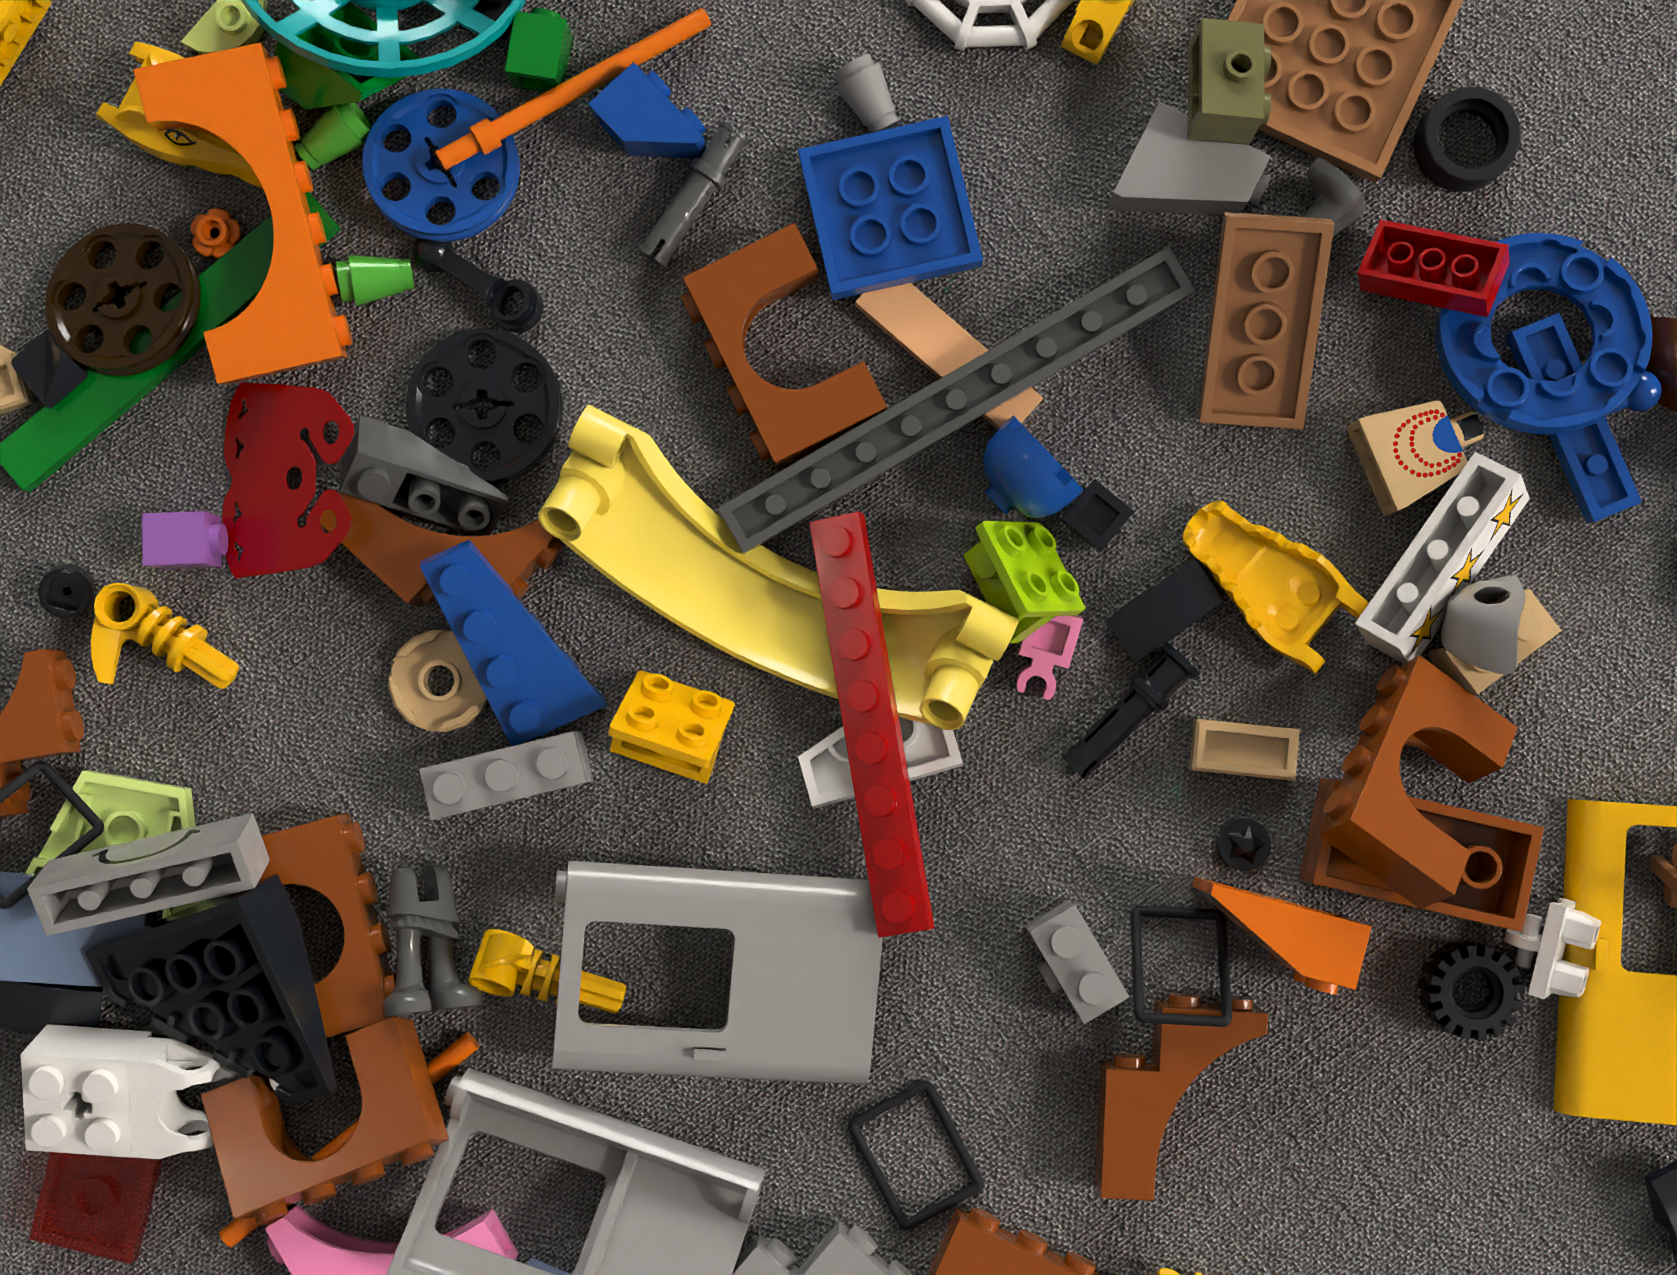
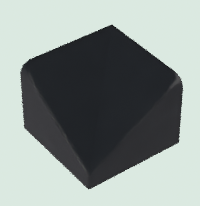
[11,328,88,409]

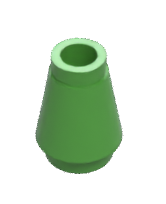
[295,102,372,170]
[336,255,415,306]

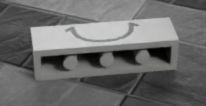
[27,813,270,936]

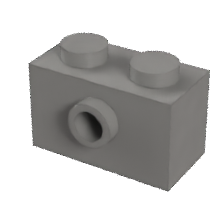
[1024,900,1130,1024]

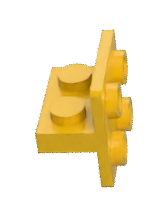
[608,670,735,784]

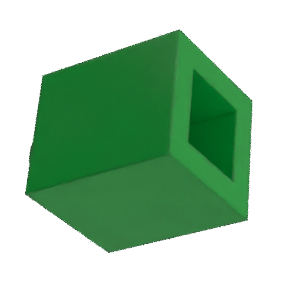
[505,8,573,93]

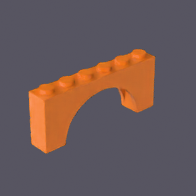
[133,43,353,385]

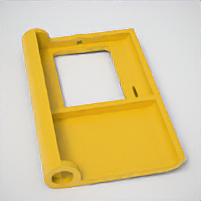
[1553,799,1677,1125]

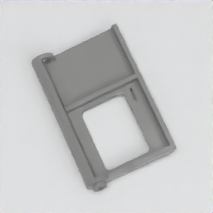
[387,1068,766,1275]

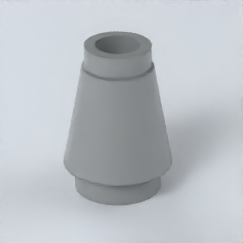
[833,53,899,133]

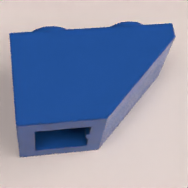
[588,62,706,159]

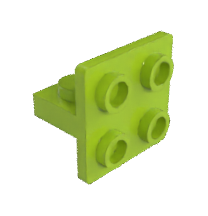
[963,521,1085,643]

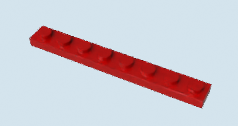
[809,511,935,938]

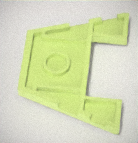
[25,770,206,919]

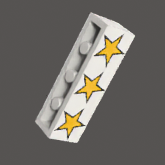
[1355,452,1530,664]

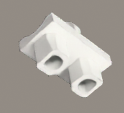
[1504,897,1601,999]

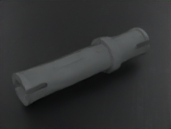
[637,121,749,269]

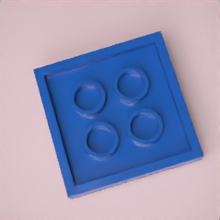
[798,116,983,300]

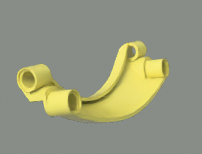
[538,405,1019,730]

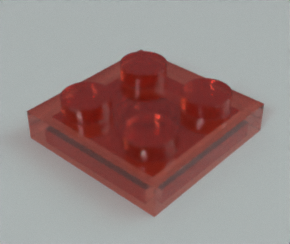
[29,1152,163,1264]

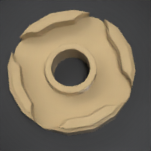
[388,630,488,732]

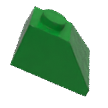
[273,2,421,110]

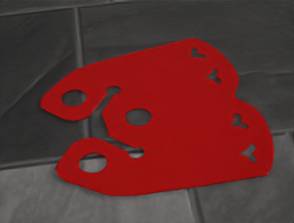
[222,382,354,578]

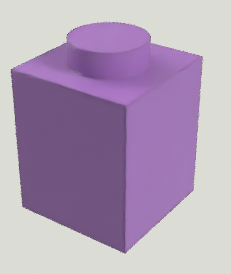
[142,511,228,570]

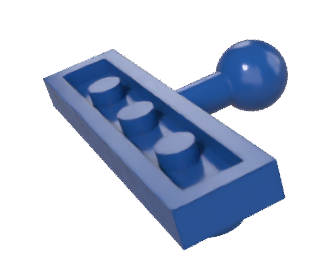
[1505,312,1662,524]

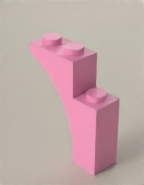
[265,1205,519,1275]

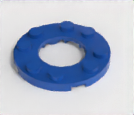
[1435,233,1652,434]

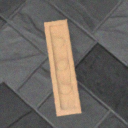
[855,283,1043,430]

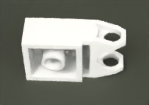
[21,1024,220,1159]

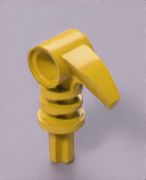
[91,583,240,689]
[468,929,626,1013]

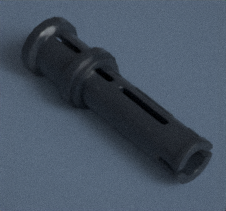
[1061,642,1200,780]

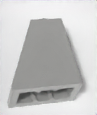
[1107,101,1271,215]

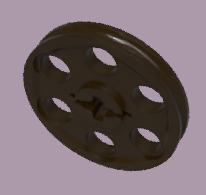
[45,223,201,377]

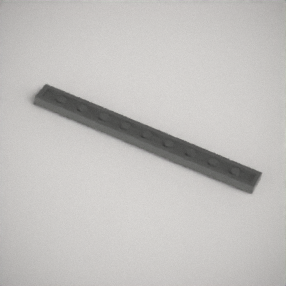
[718,246,1195,554]

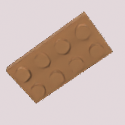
[1198,212,1335,429]

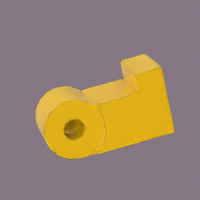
[1060,0,1135,66]

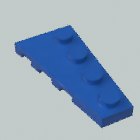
[420,539,607,746]

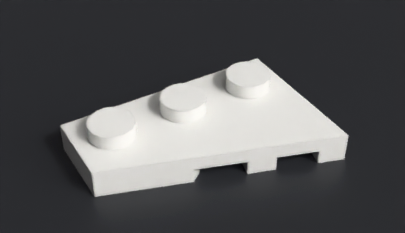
[798,717,963,809]

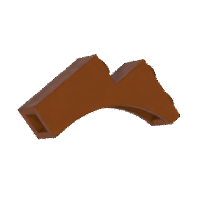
[320,492,565,607]
[0,649,84,818]
[1094,993,1268,1201]

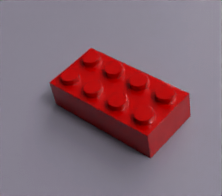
[1357,219,1510,318]

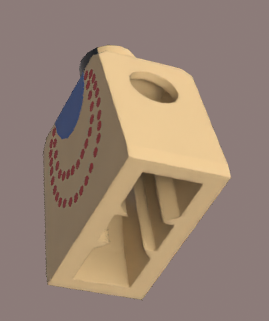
[1346,400,1484,516]

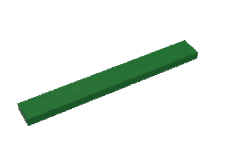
[0,192,342,493]

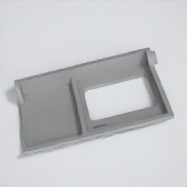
[552,861,883,1085]

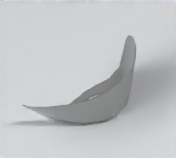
[1441,575,1525,675]

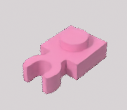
[1016,615,1084,700]

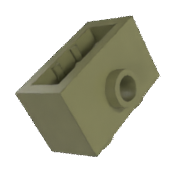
[1188,18,1272,145]

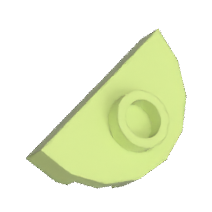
[181,0,268,55]

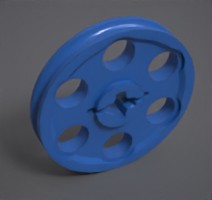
[362,88,520,242]

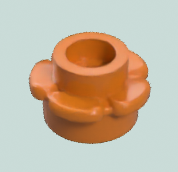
[190,208,241,259]

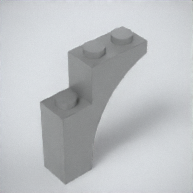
[732,1220,913,1275]

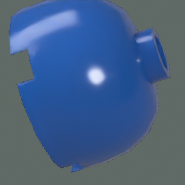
[983,415,1084,518]

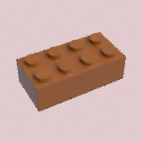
[1298,778,1544,932]

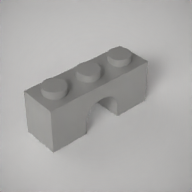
[419,731,593,820]

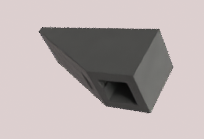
[339,415,508,536]

